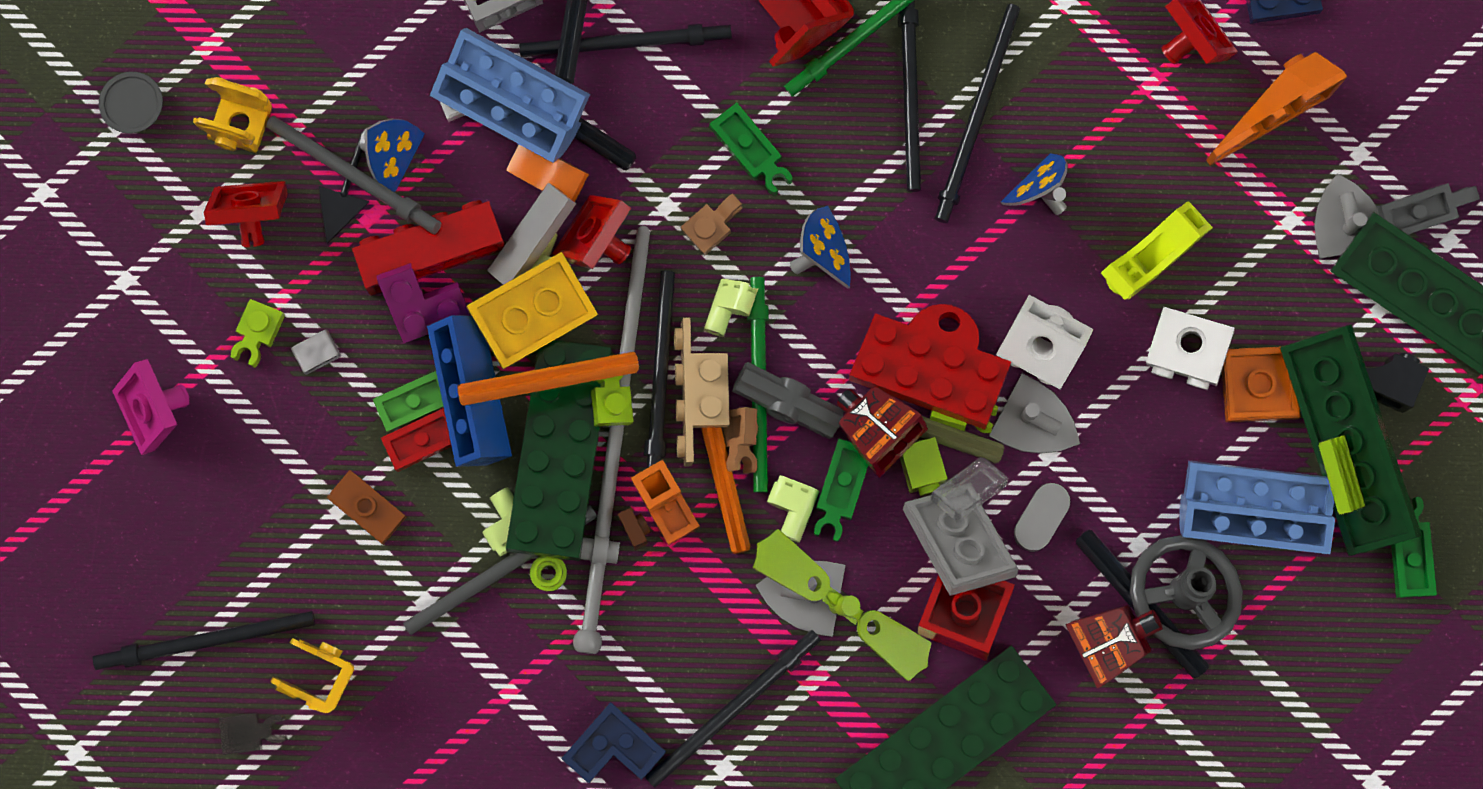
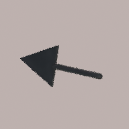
[319,131,369,244]

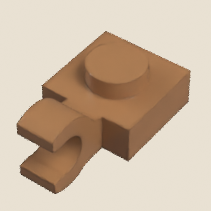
[680,193,743,256]
[723,407,758,474]

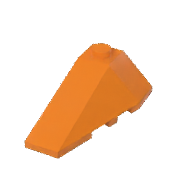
[1206,52,1347,166]

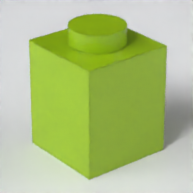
[900,437,948,496]

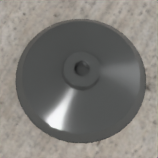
[99,72,163,133]

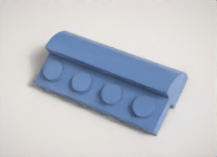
[430,28,590,163]
[1179,460,1335,554]

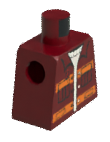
[837,387,928,478]
[1066,605,1163,689]

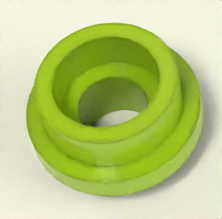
[530,556,567,591]

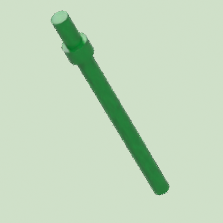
[784,0,914,97]
[747,277,769,493]

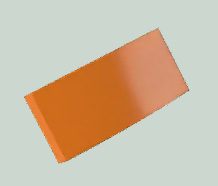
[506,145,589,202]

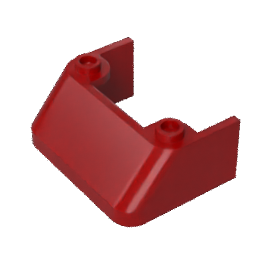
[758,0,854,67]

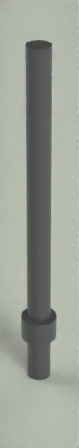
[266,116,442,234]
[403,505,597,635]

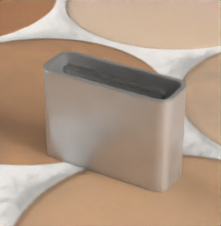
[291,329,341,375]

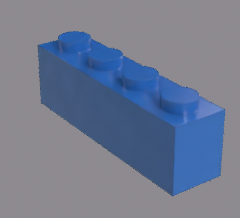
[427,315,512,467]

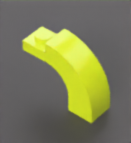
[1101,201,1213,300]

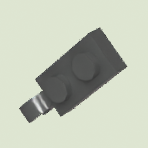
[1377,183,1480,234]

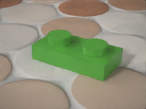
[373,371,444,434]

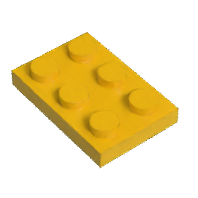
[466,252,598,369]

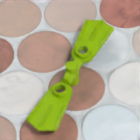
[753,529,931,681]

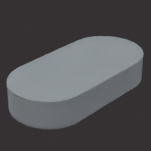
[1014,483,1070,552]

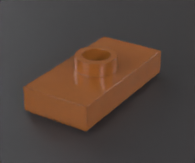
[326,470,407,545]

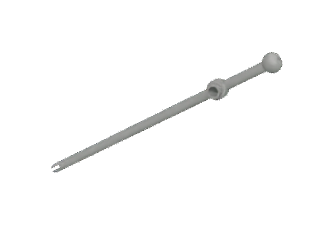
[573,226,650,654]

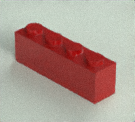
[352,200,505,296]

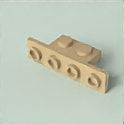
[674,318,729,467]

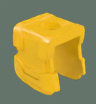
[193,77,272,153]
[270,638,354,713]

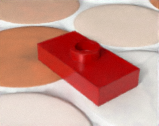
[381,408,452,472]

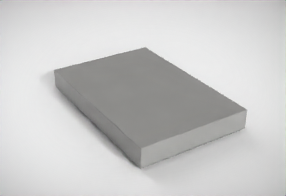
[903,485,1019,596]

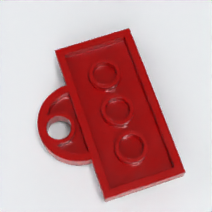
[849,304,1011,430]

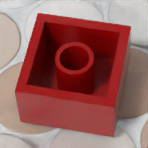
[917,575,1015,661]

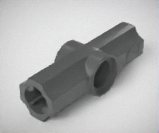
[732,362,844,439]

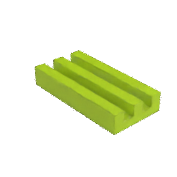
[1318,435,1365,515]

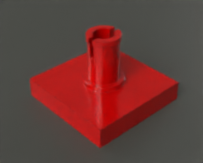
[1161,0,1238,65]
[204,181,288,247]
[552,195,631,269]

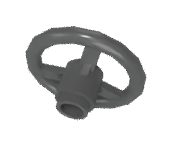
[1130,535,1243,650]

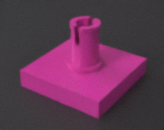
[112,359,189,455]

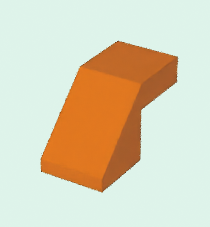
[631,460,700,546]

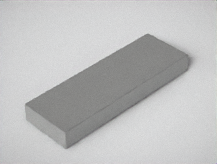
[487,183,576,285]

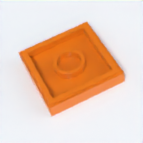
[1222,347,1301,422]

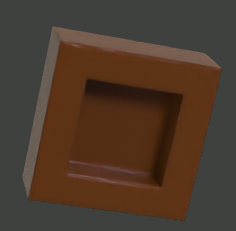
[618,508,651,551]

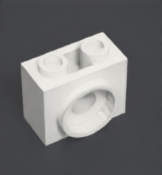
[996,295,1093,389]
[1146,307,1235,390]

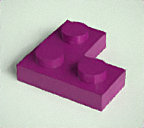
[377,263,471,344]

